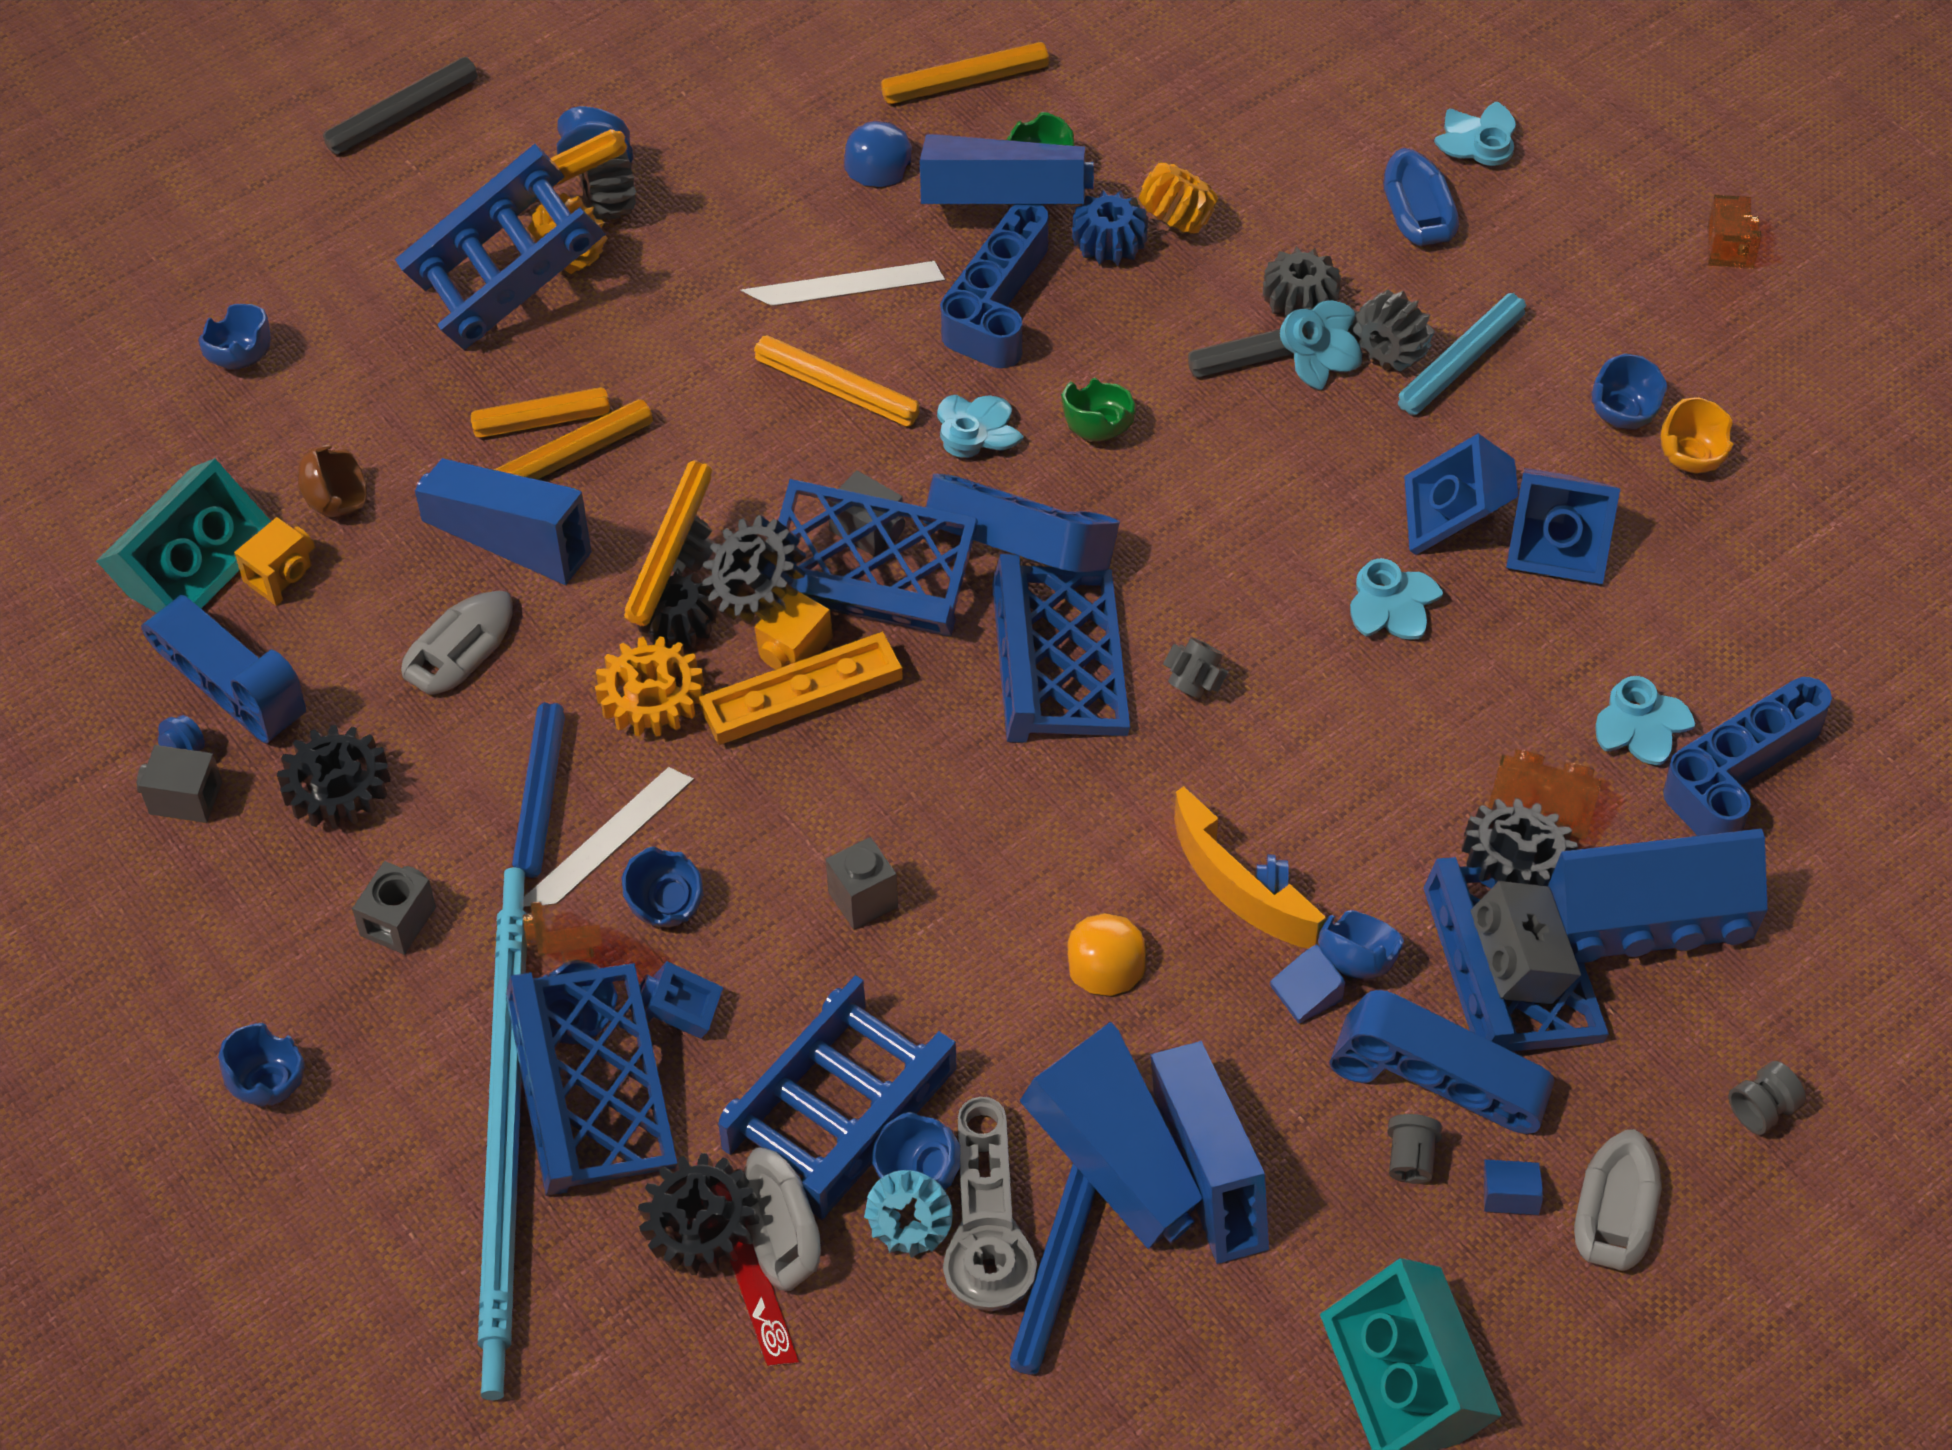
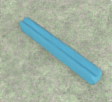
[1398,293,1526,415]

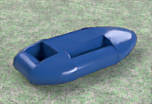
[1383,148,1459,246]

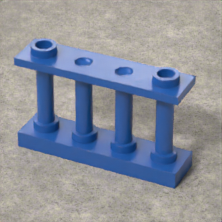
[395,144,606,350]
[718,975,957,1220]

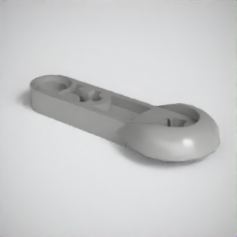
[943,1097,1037,1311]

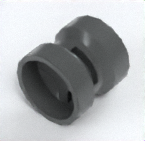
[1728,1061,1806,1135]

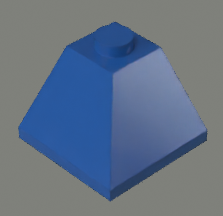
[1404,433,1518,555]
[1506,468,1620,584]

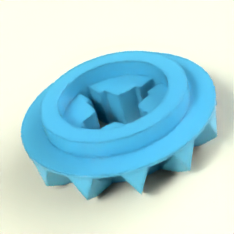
[864,1170,953,1258]

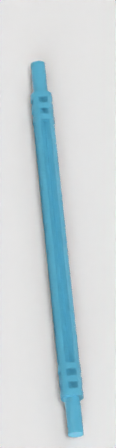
[477,867,528,1400]

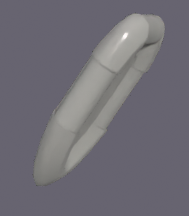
[401,590,513,695]
[1574,1129,1662,1271]
[744,1147,821,1291]

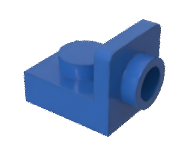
[639,961,723,1039]

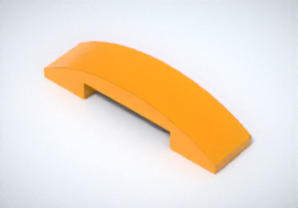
[1174,786,1326,949]

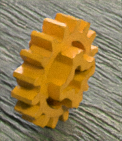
[595,636,704,737]

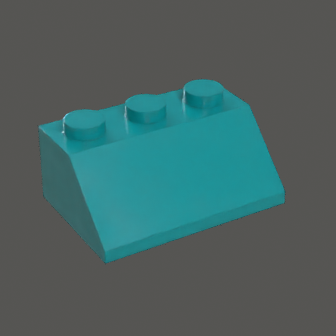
[96,458,271,613]
[1320,1258,1502,1450]

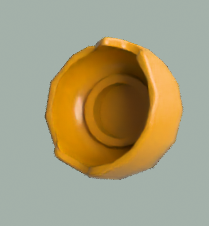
[1660,397,1734,474]
[1067,913,1146,996]

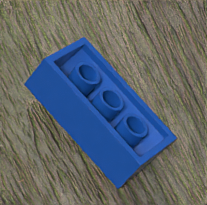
[1548,829,1768,963]

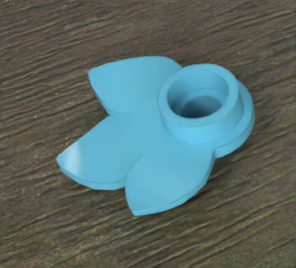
[1434,102,1516,166]
[1280,300,1362,390]
[937,395,1024,458]
[1350,558,1443,639]
[1595,676,1695,765]

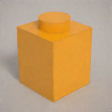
[754,592,833,669]

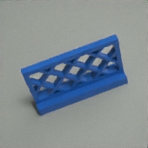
[778,479,978,637]
[992,554,1130,743]
[1423,857,1609,1051]
[506,963,677,1196]

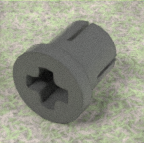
[1387,1114,1443,1184]

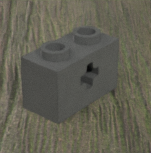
[1470,881,1581,1004]

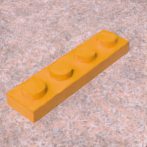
[699,631,903,746]

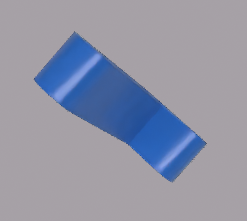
[940,204,1048,369]
[923,474,1120,572]
[141,595,306,744]
[1663,677,1832,836]
[1329,990,1555,1134]

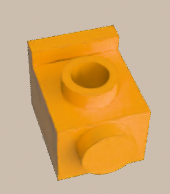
[234,517,315,606]

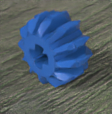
[1072,189,1148,266]

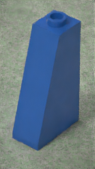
[920,134,1094,204]
[415,458,592,586]
[1020,1022,1203,1249]
[1150,1041,1269,1264]

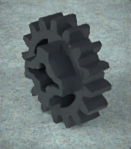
[702,515,806,624]
[277,725,391,829]
[1461,798,1578,887]
[638,1153,760,1275]

